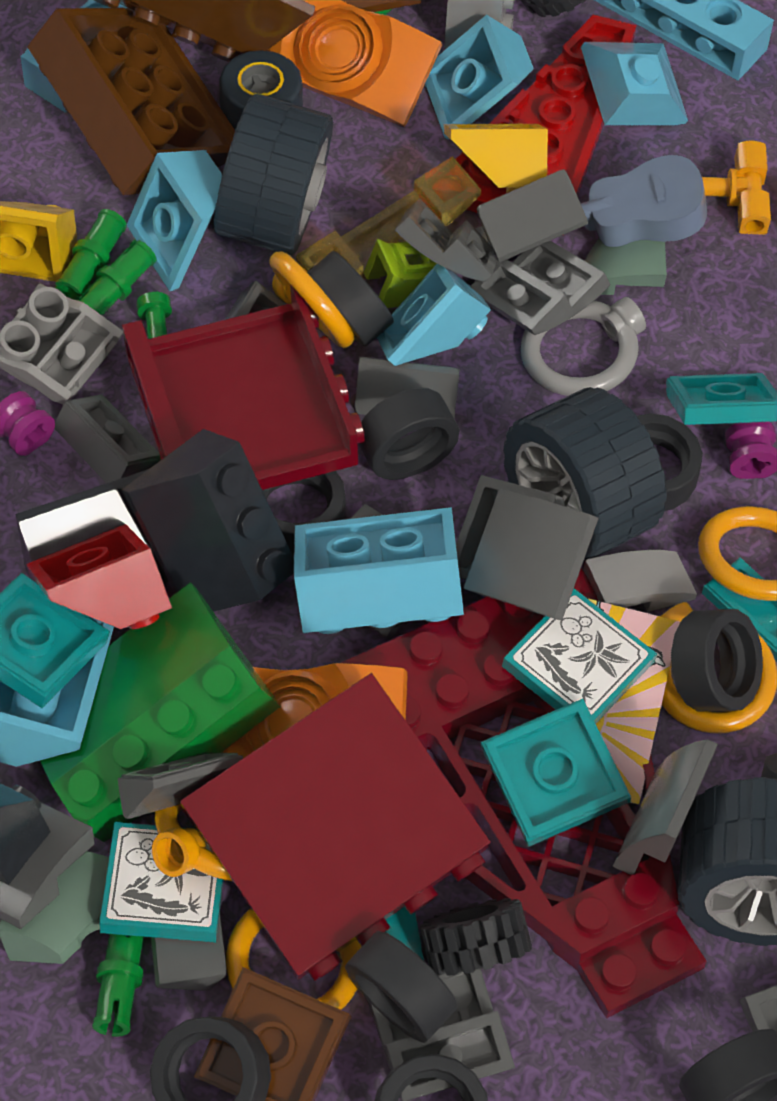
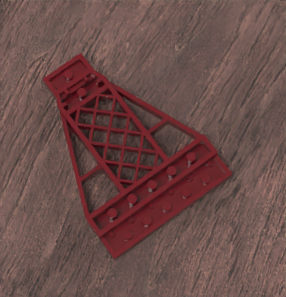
[341,568,707,1019]

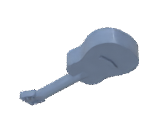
[475,155,707,247]

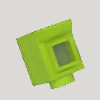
[364,239,437,308]

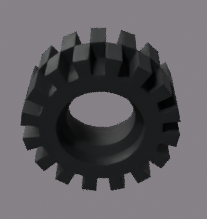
[420,898,532,976]

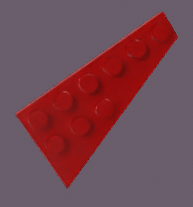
[428,14,637,236]

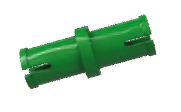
[55,209,127,300]
[77,239,157,316]
[92,934,144,1037]

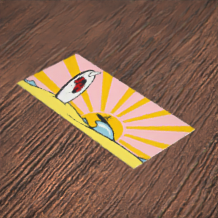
[588,599,680,804]

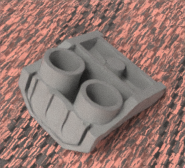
[0,283,123,405]

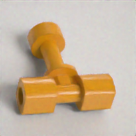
[702,141,771,235]

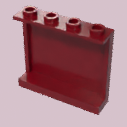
[122,284,365,490]
[180,672,491,981]

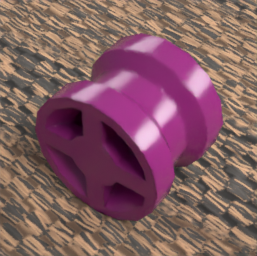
[0,391,55,456]
[725,422,777,479]

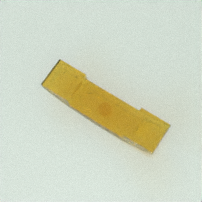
[296,156,481,279]

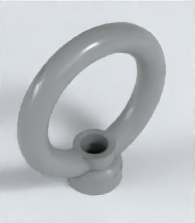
[520,297,646,396]

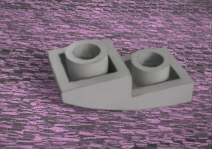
[583,550,697,612]

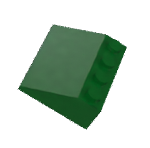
[40,582,281,842]

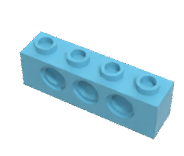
[594,0,774,80]

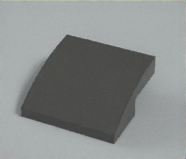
[395,198,498,282]
[470,241,611,335]
[464,488,598,621]
[613,739,718,875]
[0,786,95,929]
[367,968,515,1101]

